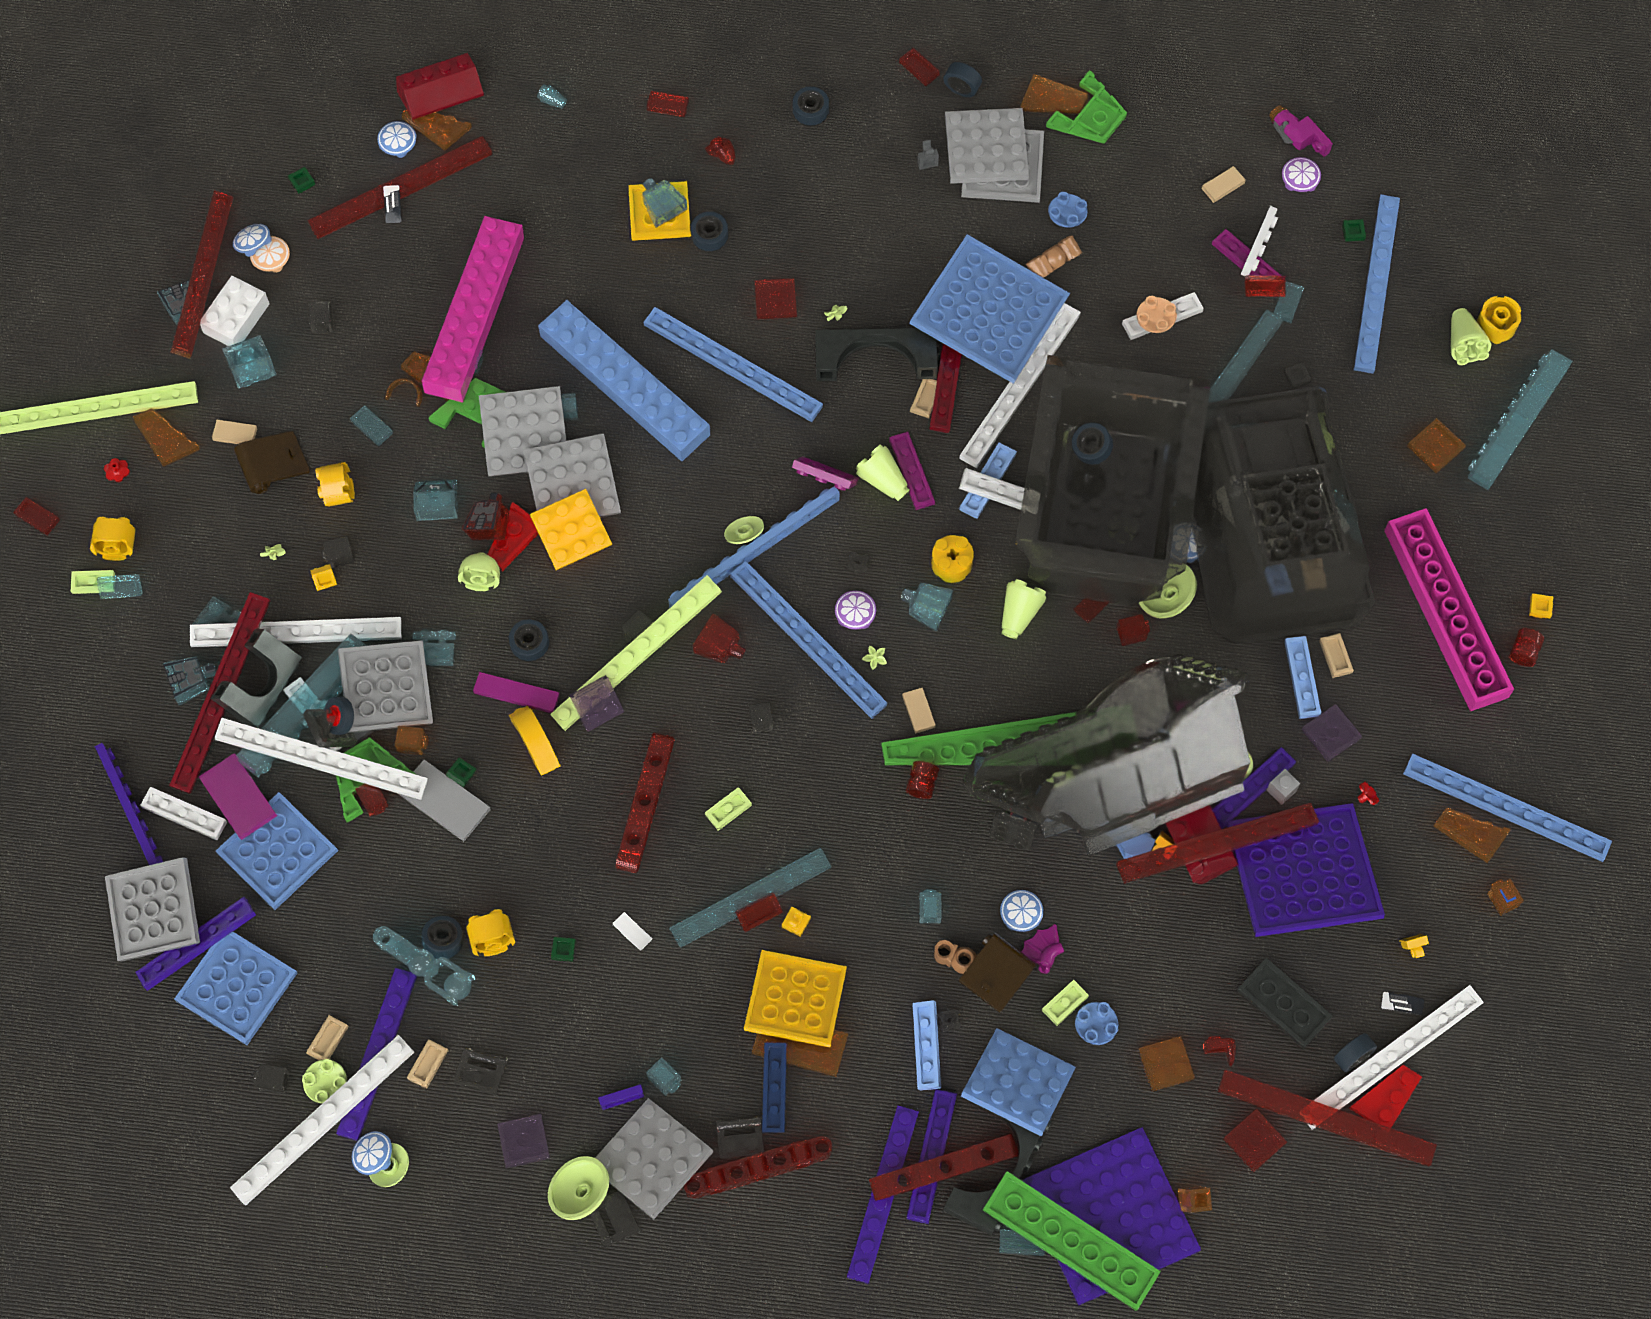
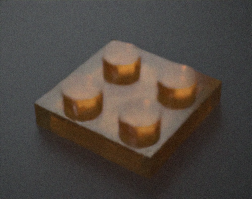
[1407,418,1466,474]
[1138,1036,1195,1091]

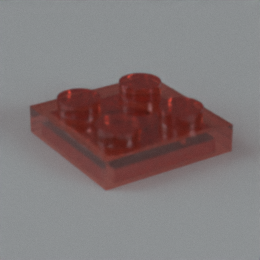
[755,278,797,320]
[1223,1109,1287,1172]

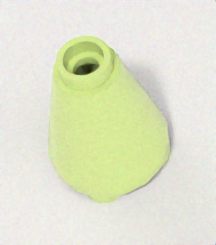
[1451,308,1491,365]
[856,444,910,501]
[1001,579,1046,639]

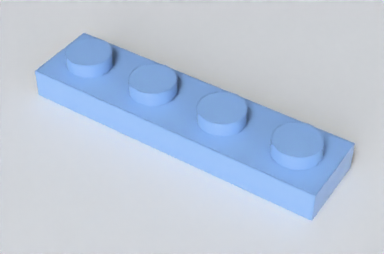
[960,443,1017,519]
[1284,636,1321,719]
[913,1000,941,1091]

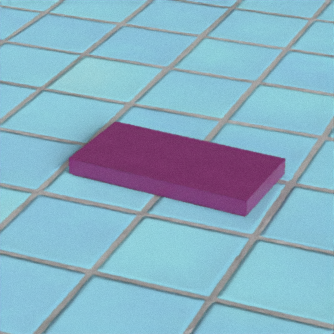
[199,753,277,840]

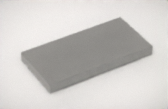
[398,760,491,842]

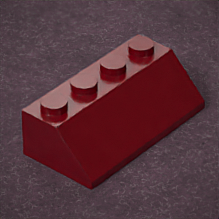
[396,53,484,120]
[1158,789,1238,884]

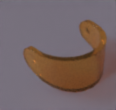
[385,379,422,407]

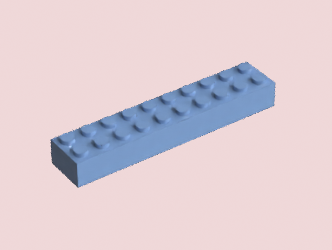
[538,300,710,461]

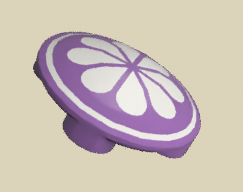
[1282,157,1321,192]
[835,591,876,630]

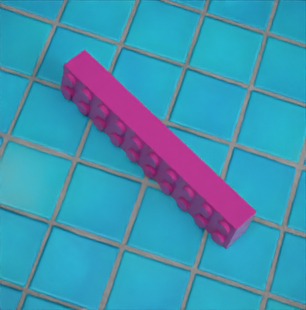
[422,216,524,402]
[1385,508,1514,712]

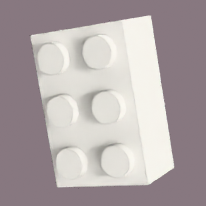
[199,276,269,350]

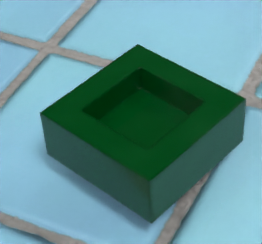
[288,167,316,194]
[1342,219,1366,242]
[446,757,476,787]
[551,937,576,962]

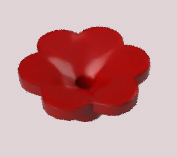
[104,458,130,482]
[1358,782,1379,805]

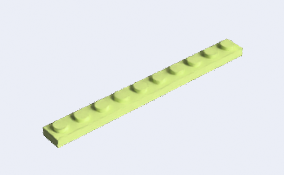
[0,381,198,434]
[550,575,722,731]

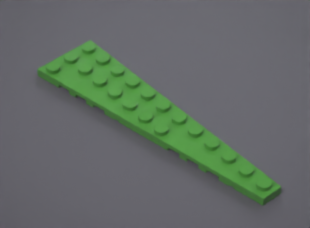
[881,704,1143,765]

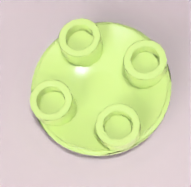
[302,1059,347,1104]

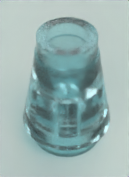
[537,84,567,109]

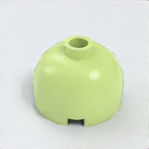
[458,553,500,591]

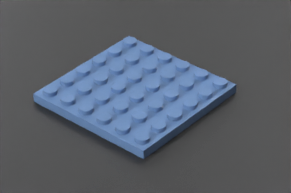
[909,234,1070,384]

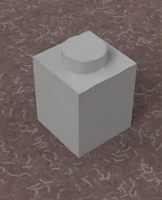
[1267,769,1300,805]

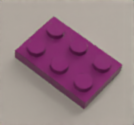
[792,456,859,491]

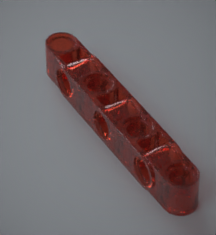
[615,732,674,874]
[869,1134,1019,1201]
[684,1136,832,1199]

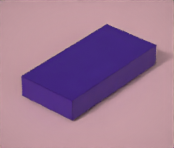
[598,1084,644,1110]

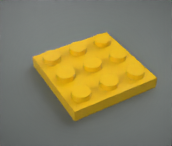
[628,181,691,241]
[530,489,612,571]

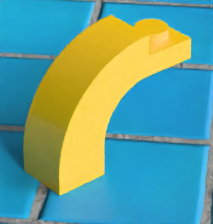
[509,706,560,776]

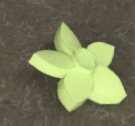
[824,305,847,321]
[260,544,285,560]
[862,646,887,670]

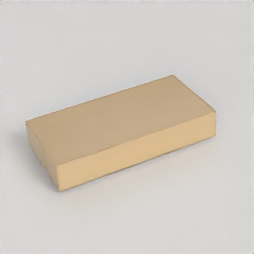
[1202,166,1245,203]
[910,379,937,418]
[212,420,257,444]
[1319,633,1354,678]
[902,688,936,734]
[306,1015,349,1061]
[407,1039,448,1089]

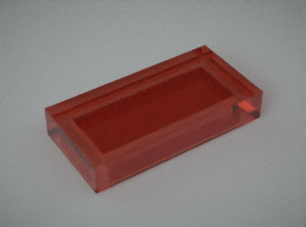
[899,48,940,86]
[647,91,689,117]
[1245,275,1286,297]
[13,497,60,536]
[1073,582,1116,624]
[735,892,783,932]

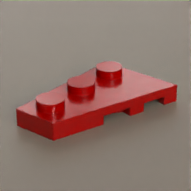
[487,502,538,572]
[1349,1065,1422,1133]

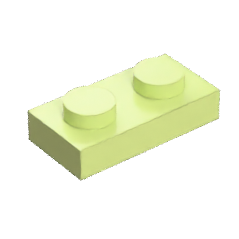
[71,570,115,594]
[705,787,752,831]
[1042,980,1089,1026]

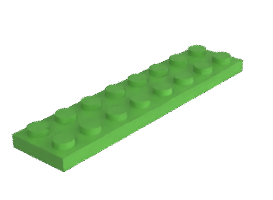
[983,1171,1161,1311]

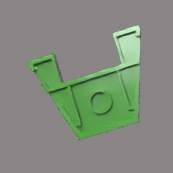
[1046,70,1127,144]
[429,378,506,448]
[336,737,416,823]

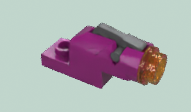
[1269,105,1333,157]

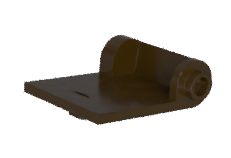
[234,431,310,494]
[958,932,1037,1013]

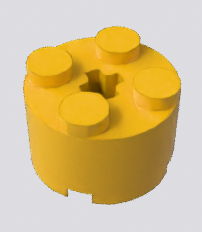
[1477,296,1521,344]
[316,462,355,507]
[90,517,135,561]
[931,535,974,583]
[466,909,515,956]

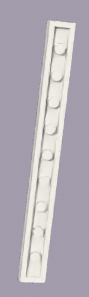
[959,303,1081,468]
[190,617,402,647]
[215,718,428,800]
[1299,985,1484,1130]
[230,1035,414,1205]

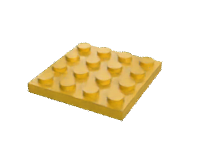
[744,950,847,1047]

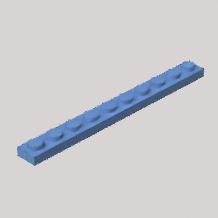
[1354,195,1400,374]
[644,307,823,422]
[668,487,840,608]
[730,561,887,719]
[1403,753,1612,862]

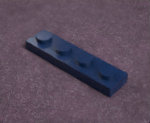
[762,1043,787,1133]

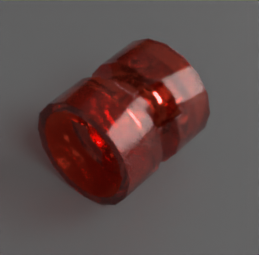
[1509,628,1545,667]
[906,761,939,799]

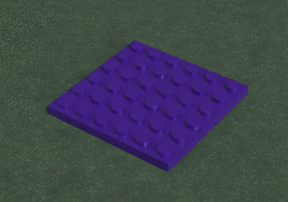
[1227,803,1385,937]
[1023,1127,1201,1306]

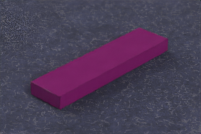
[1212,229,1284,293]
[889,432,935,510]
[473,672,560,713]

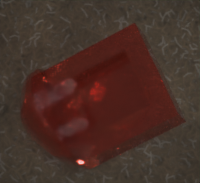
[705,137,735,165]
[1203,1036,1236,1067]

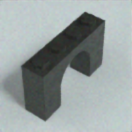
[210,629,302,727]

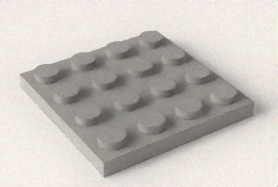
[945,108,1029,184]
[961,129,1044,203]
[479,386,566,477]
[524,433,621,518]
[338,640,433,733]
[105,857,200,961]
[595,1098,713,1220]

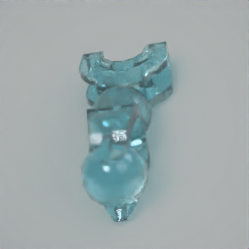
[373,926,476,1006]

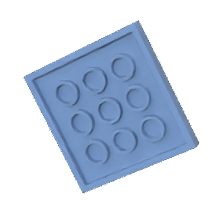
[216,792,338,910]
[174,932,297,1045]
[961,1028,1076,1136]

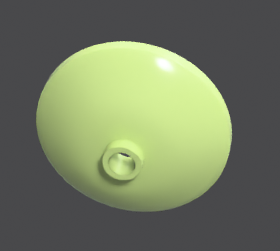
[1138,561,1197,618]
[548,1156,609,1220]

